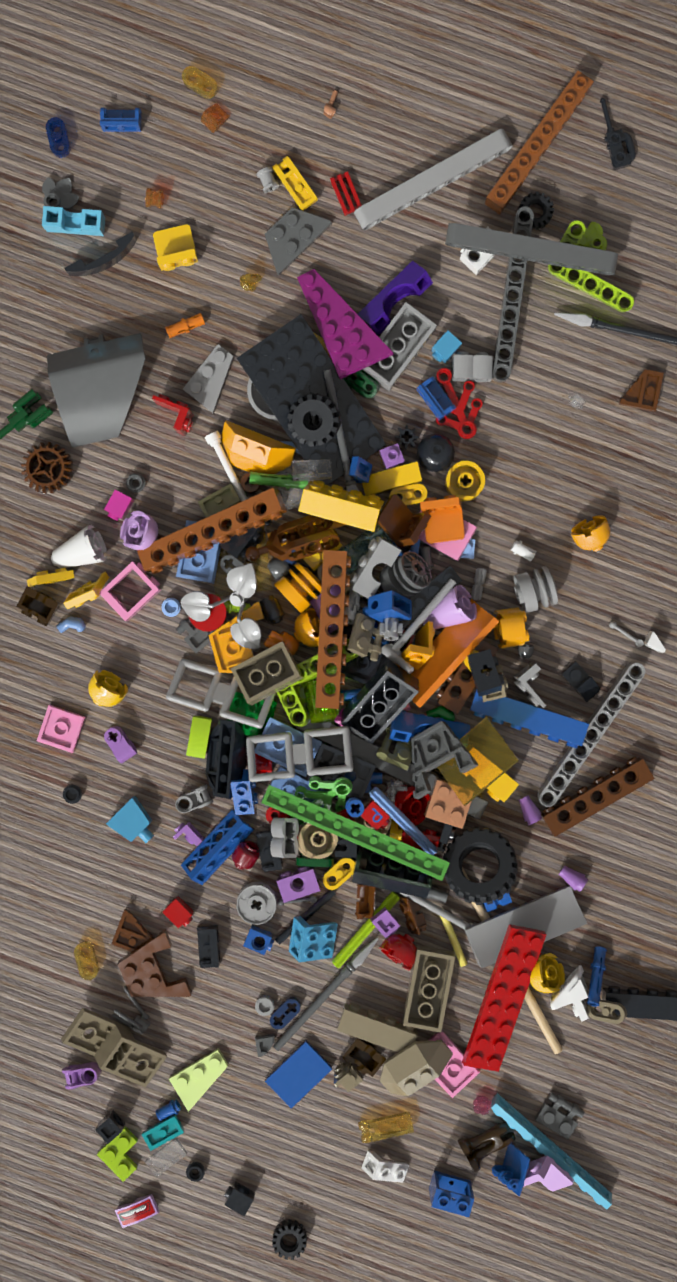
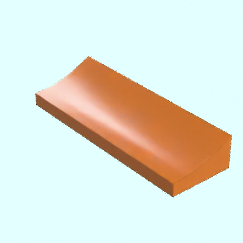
[411,599,499,708]

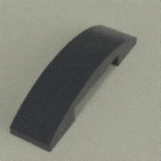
[65,231,137,276]

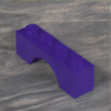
[357,261,433,336]

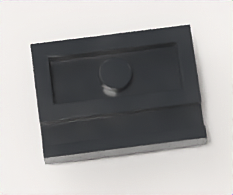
[437,824,456,852]

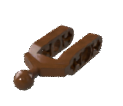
[245,515,340,561]

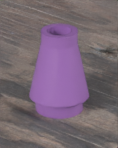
[518,795,543,825]
[558,866,589,892]

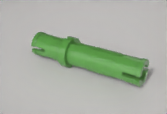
[249,471,308,490]

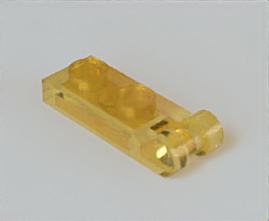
[358,1111,414,1143]

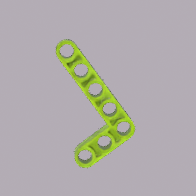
[548,221,634,312]
[277,639,359,727]

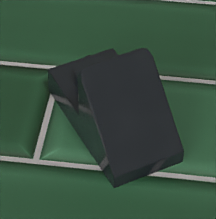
[561,661,601,702]

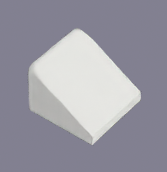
[644,631,666,653]

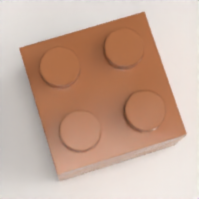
[424,777,474,829]

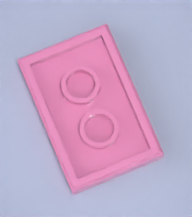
[419,511,477,561]
[429,1031,480,1098]

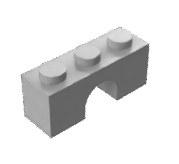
[350,535,401,599]

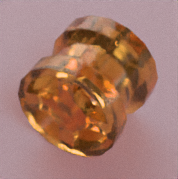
[145,188,164,209]

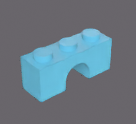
[42,206,105,236]

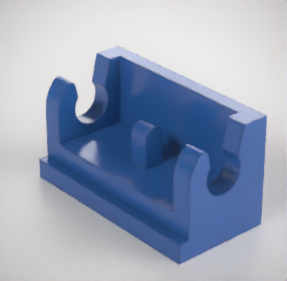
[100,107,141,132]
[416,376,456,421]

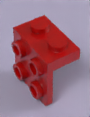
[152,394,194,436]

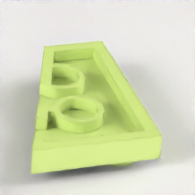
[169,1048,228,1112]

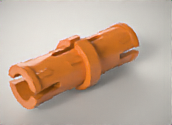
[165,313,205,339]

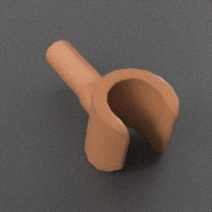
[323,90,338,119]

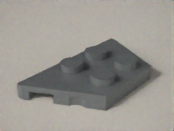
[265,207,332,276]

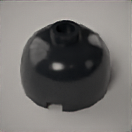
[416,433,455,472]

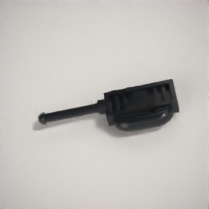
[600,98,636,170]

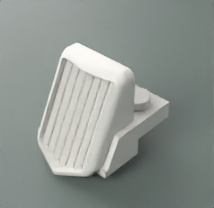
[550,965,589,1022]

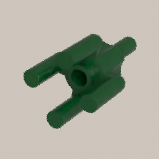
[0,389,53,440]

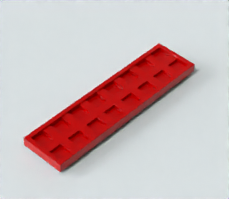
[462,924,547,1072]

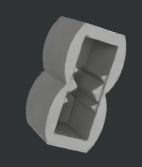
[452,352,493,382]
[270,818,299,858]

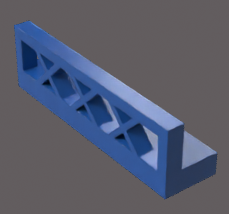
[181,810,254,885]

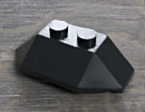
[205,719,247,799]

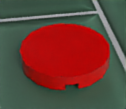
[189,593,227,631]

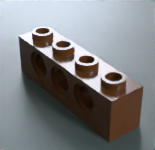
[436,640,498,715]

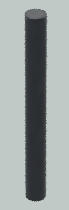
[275,890,336,945]

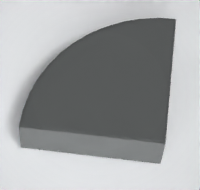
[255,1034,274,1057]

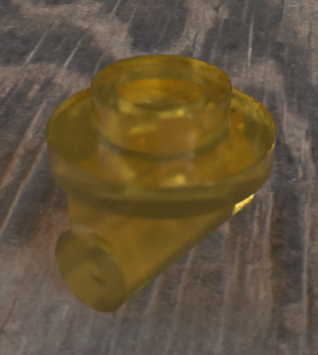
[240,273,262,292]

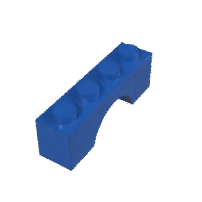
[389,710,470,749]

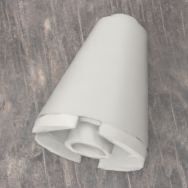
[51,525,107,568]

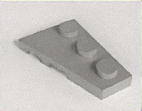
[183,344,234,414]

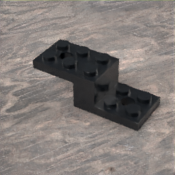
[273,737,376,801]

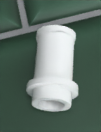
[511,540,537,562]

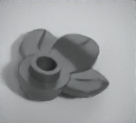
[42,177,79,209]

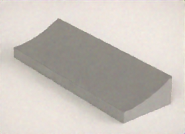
[464,885,588,968]

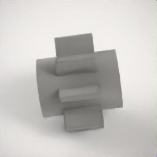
[380,618,403,641]

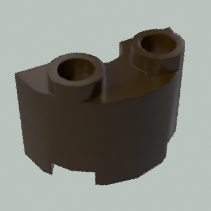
[16,586,60,626]
[342,1038,387,1077]

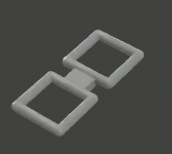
[166,659,276,729]
[246,726,353,782]

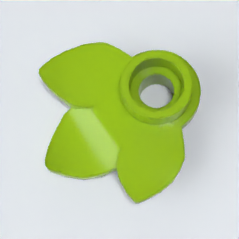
[572,221,607,250]

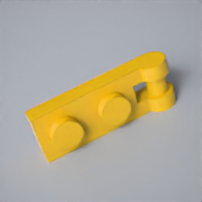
[272,156,318,211]

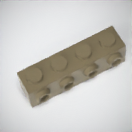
[337,1003,417,1052]

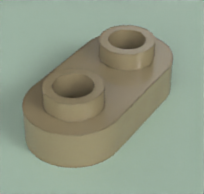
[587,999,627,1024]

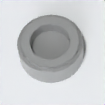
[255,995,275,1016]

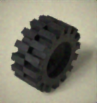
[518,192,554,230]
[272,1219,307,1260]

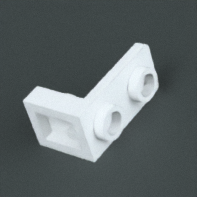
[362,1150,409,1183]

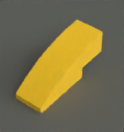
[362,462,422,496]

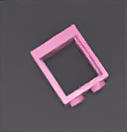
[99,561,161,621]

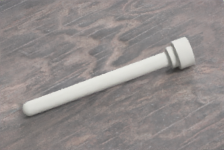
[205,431,249,516]

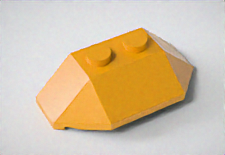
[221,420,296,474]

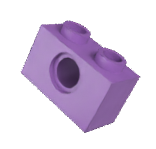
[277,866,321,903]

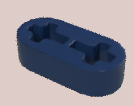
[270,997,301,1030]

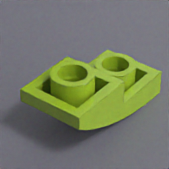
[186,715,212,759]

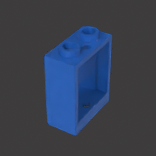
[429,1170,474,1217]

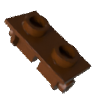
[355,883,376,919]
[399,897,427,935]

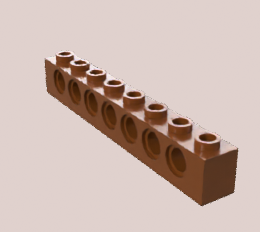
[485,70,594,215]
[137,488,287,574]
[315,550,351,709]

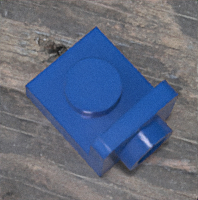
[349,457,372,483]

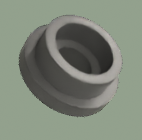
[126,473,145,493]

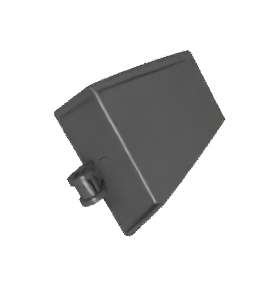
[47,333,145,447]

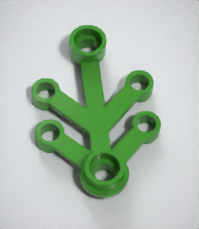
[292,776,352,825]

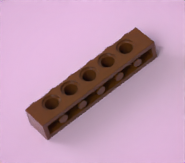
[541,757,655,837]

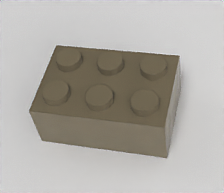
[231,641,303,705]

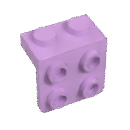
[523,1155,574,1191]

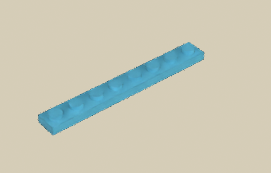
[491,1093,612,1209]

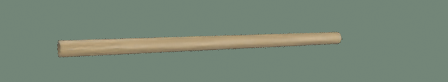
[462,867,563,1054]

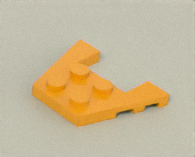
[208,602,264,673]

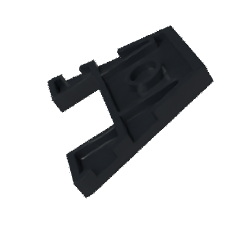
[342,625,410,684]

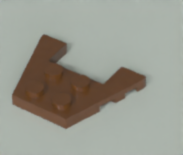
[117,929,192,997]

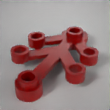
[436,368,483,439]

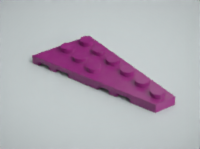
[297,269,394,379]

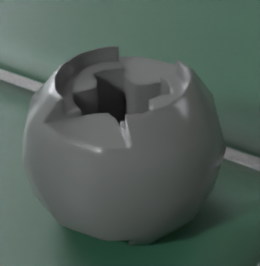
[267,557,290,580]

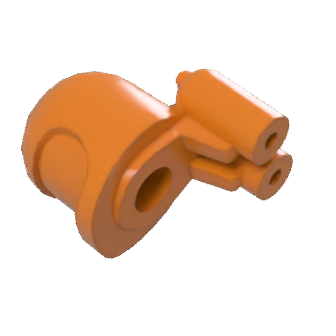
[263,630,299,656]

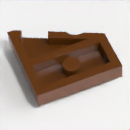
[618,369,664,412]
[111,909,154,952]

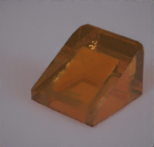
[201,103,230,133]

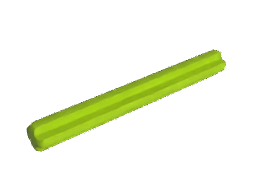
[332,892,400,968]

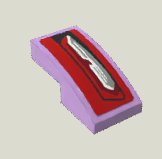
[115,1194,160,1228]

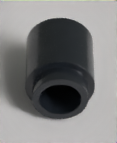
[260,595,285,625]

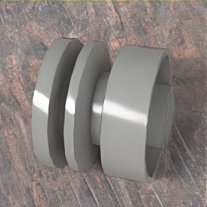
[514,566,558,613]

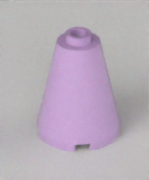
[423,585,477,630]

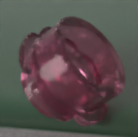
[473,1096,491,1115]

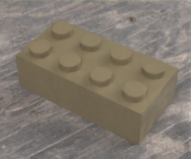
[402,944,455,1033]

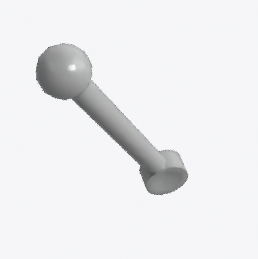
[609,621,644,647]

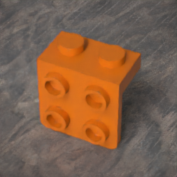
[420,495,465,544]

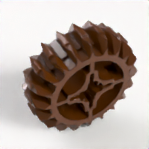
[21,442,74,494]

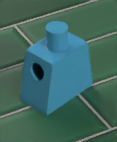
[106,796,154,843]

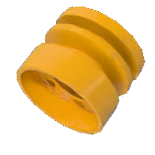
[274,562,322,614]

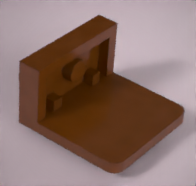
[377,494,431,547]

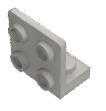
[514,662,546,708]

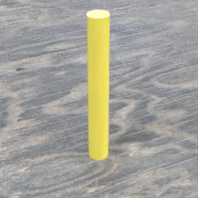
[440,916,468,967]

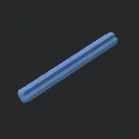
[369,787,438,855]

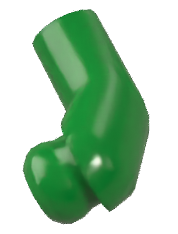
[426,706,455,721]

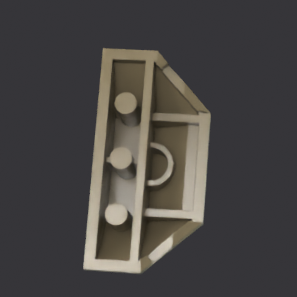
[380,1039,453,1096]

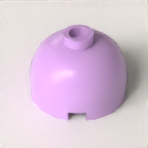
[120,511,158,550]

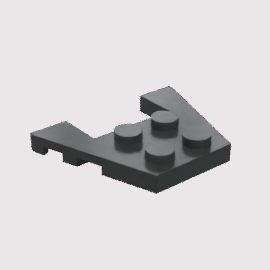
[411,721,478,799]

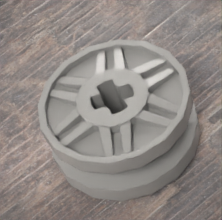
[236,882,277,925]

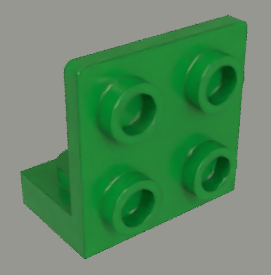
[227,692,277,736]

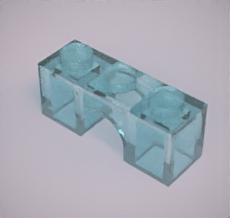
[339,524,393,575]

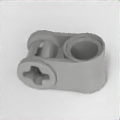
[175,784,214,813]

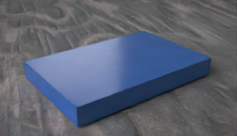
[265,1040,332,1109]

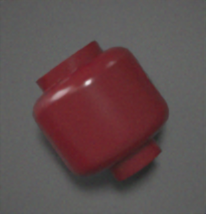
[232,840,260,870]

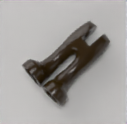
[457,1122,516,1173]

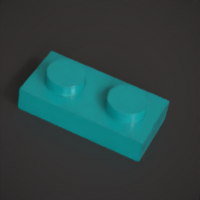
[141,1114,185,1151]

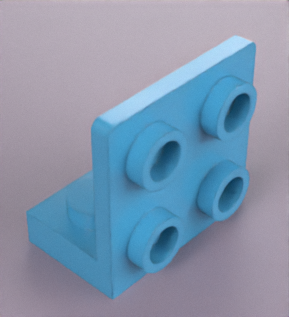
[289,916,338,962]

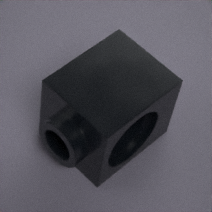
[95,1110,126,1144]
[224,1181,255,1216]

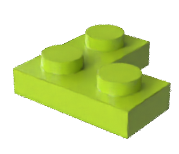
[97,1126,138,1182]

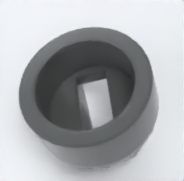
[518,644,534,659]

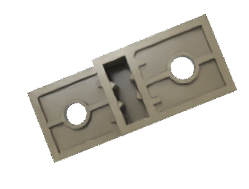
[61,1008,167,1087]

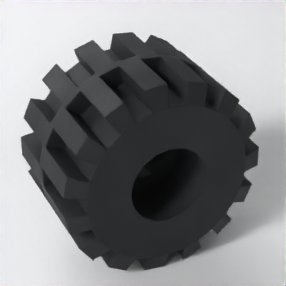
[287,394,341,446]

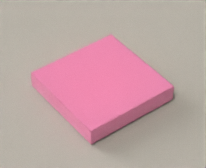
[37,705,86,753]

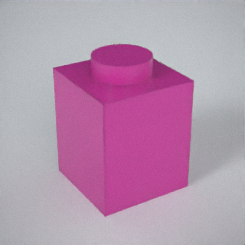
[104,490,135,521]

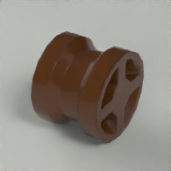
[241,473,261,493]

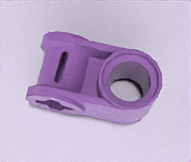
[104,726,138,764]
[62,1062,101,1089]

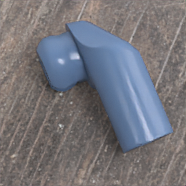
[56,616,86,633]

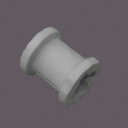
[256,167,280,193]

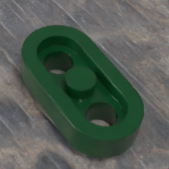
[344,370,379,398]
[296,853,334,867]

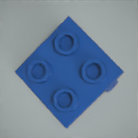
[492,1143,530,1196]

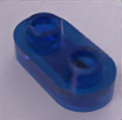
[46,117,71,158]

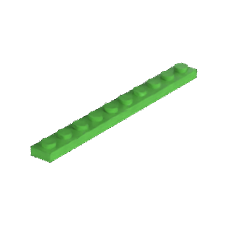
[261,785,450,881]

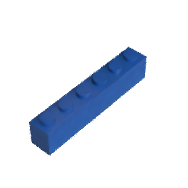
[470,690,589,749]

